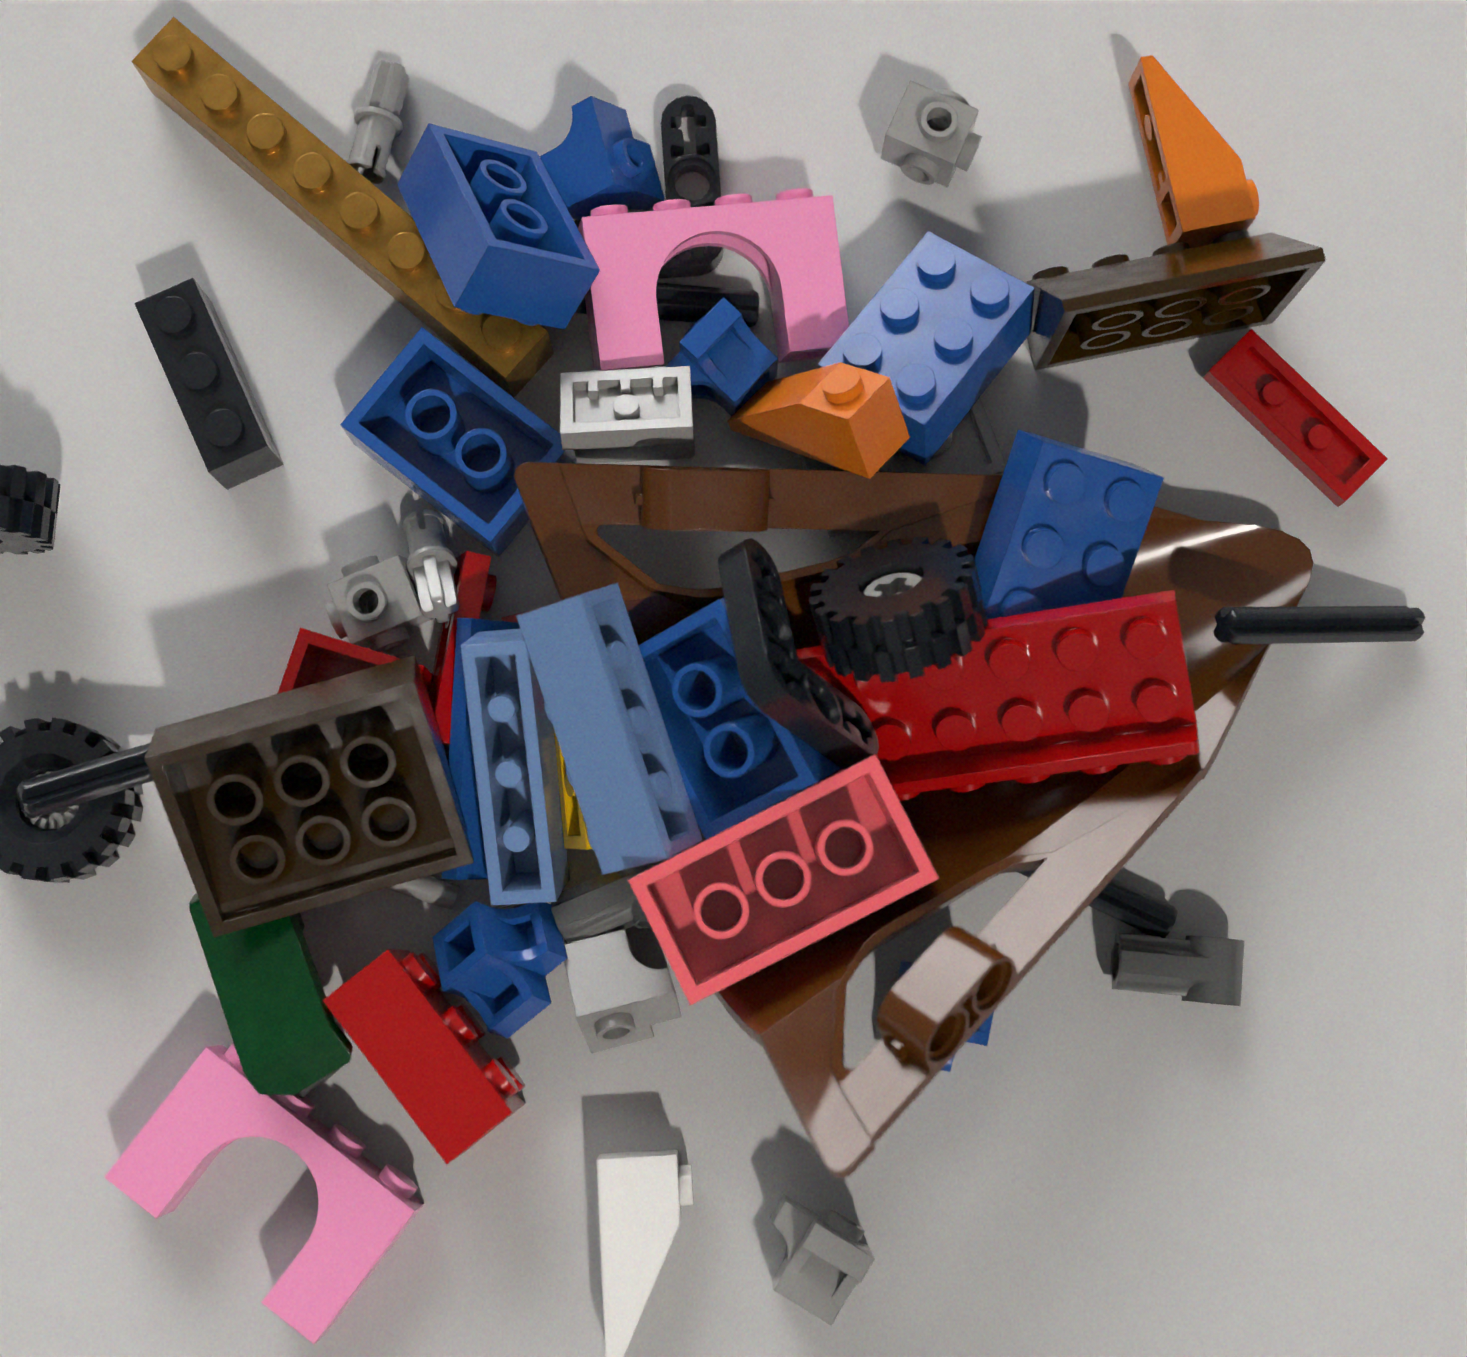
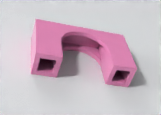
[578,188,849,371]
[105,1043,424,1344]

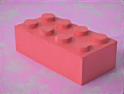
[628,754,939,1005]

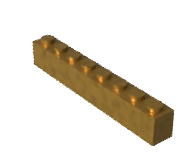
[131,17,554,398]

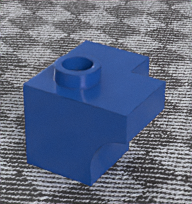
[540,96,665,220]
[665,297,778,416]
[432,901,567,1039]

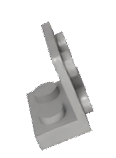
[560,366,695,464]

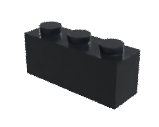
[134,278,284,490]

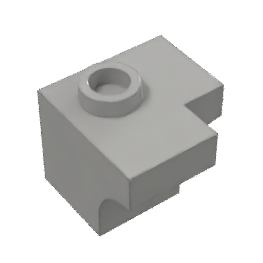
[564,929,682,1053]
[770,1194,875,1326]

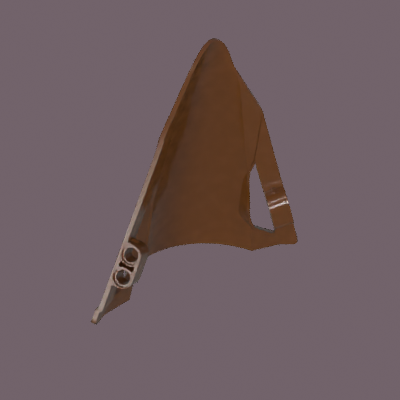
[514,462,1313,1178]

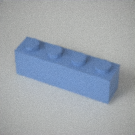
[516,583,702,875]
[460,629,570,906]

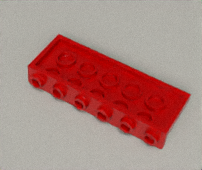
[796,590,1200,801]

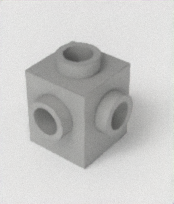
[881,80,982,188]
[326,555,434,652]

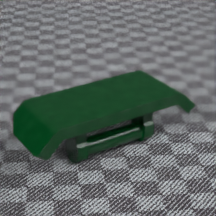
[189,893,353,1095]

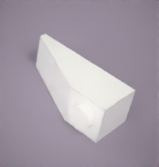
[597,1149,693,1357]

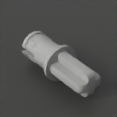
[347,61,409,184]
[403,509,459,623]

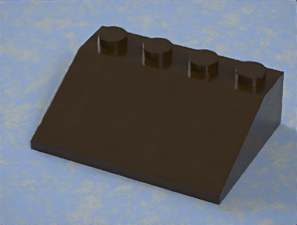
[1026,230,1326,371]
[145,655,474,937]

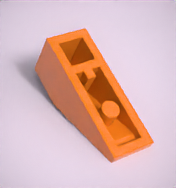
[1128,55,1259,248]
[727,362,910,479]

